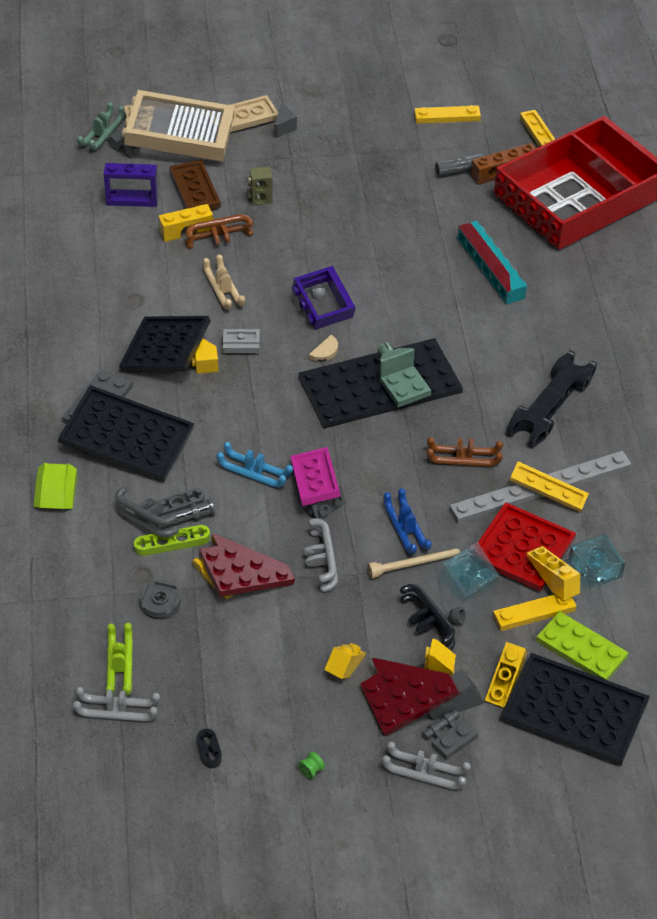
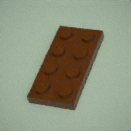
[169,160,221,210]

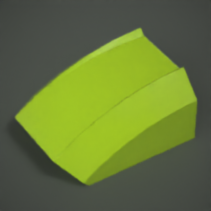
[34,462,78,509]

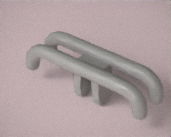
[304,518,338,592]
[73,687,160,722]
[382,741,471,790]

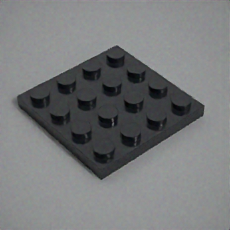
[119,316,211,372]

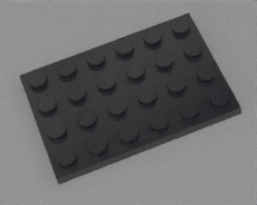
[58,385,194,482]
[501,652,650,766]

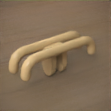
[203,254,245,310]

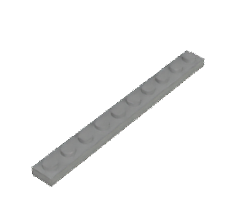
[450,451,632,524]

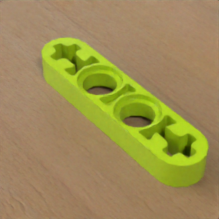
[134,525,210,556]

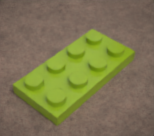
[536,611,629,680]

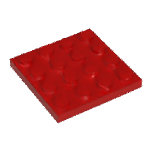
[469,502,576,592]

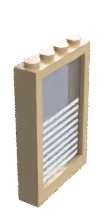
[122,90,235,161]

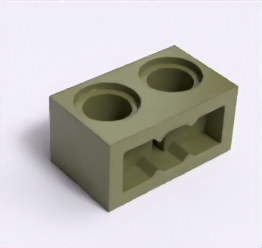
[247,167,273,206]

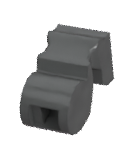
[107,130,141,158]

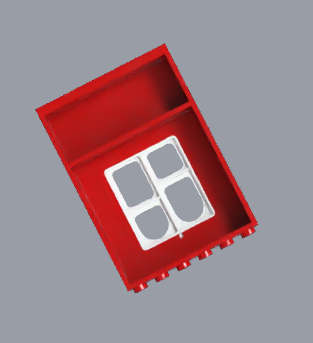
[494,116,657,250]

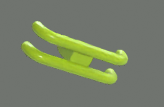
[105,623,133,696]

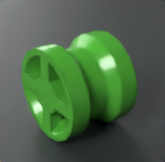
[298,751,325,779]

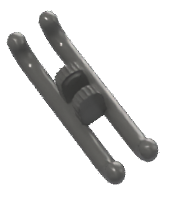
[115,487,179,537]

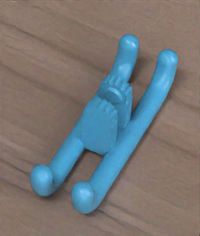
[216,442,293,488]

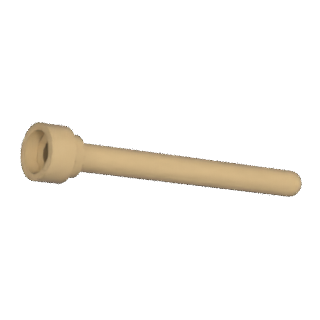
[367,549,460,579]

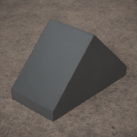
[274,104,297,138]

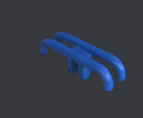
[383,488,432,555]

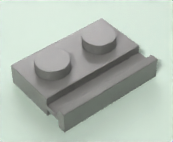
[223,329,260,353]

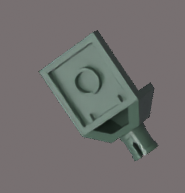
[377,342,431,407]

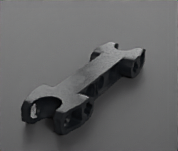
[506,351,597,447]

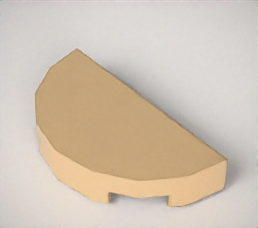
[309,335,338,362]

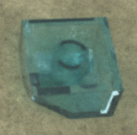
[568,534,625,583]
[443,542,501,598]

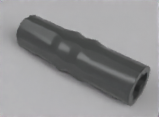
[435,153,485,176]

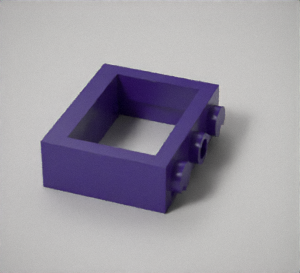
[103,163,159,207]
[291,266,356,330]

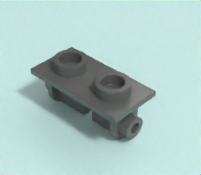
[306,486,346,519]

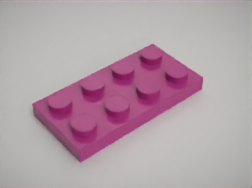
[290,447,341,506]

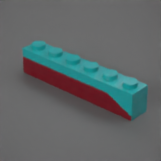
[457,220,527,305]

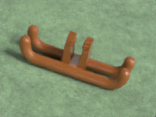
[186,214,253,249]
[426,437,503,467]

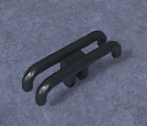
[400,584,455,651]

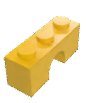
[158,204,213,242]

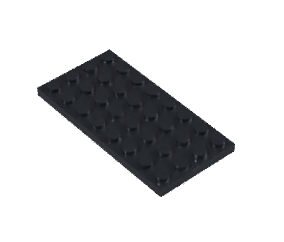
[299,338,463,429]

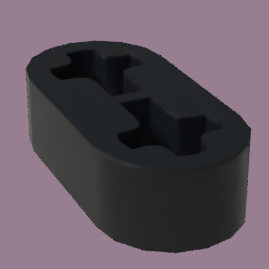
[197,729,222,768]

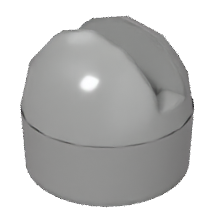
[312,284,326,300]

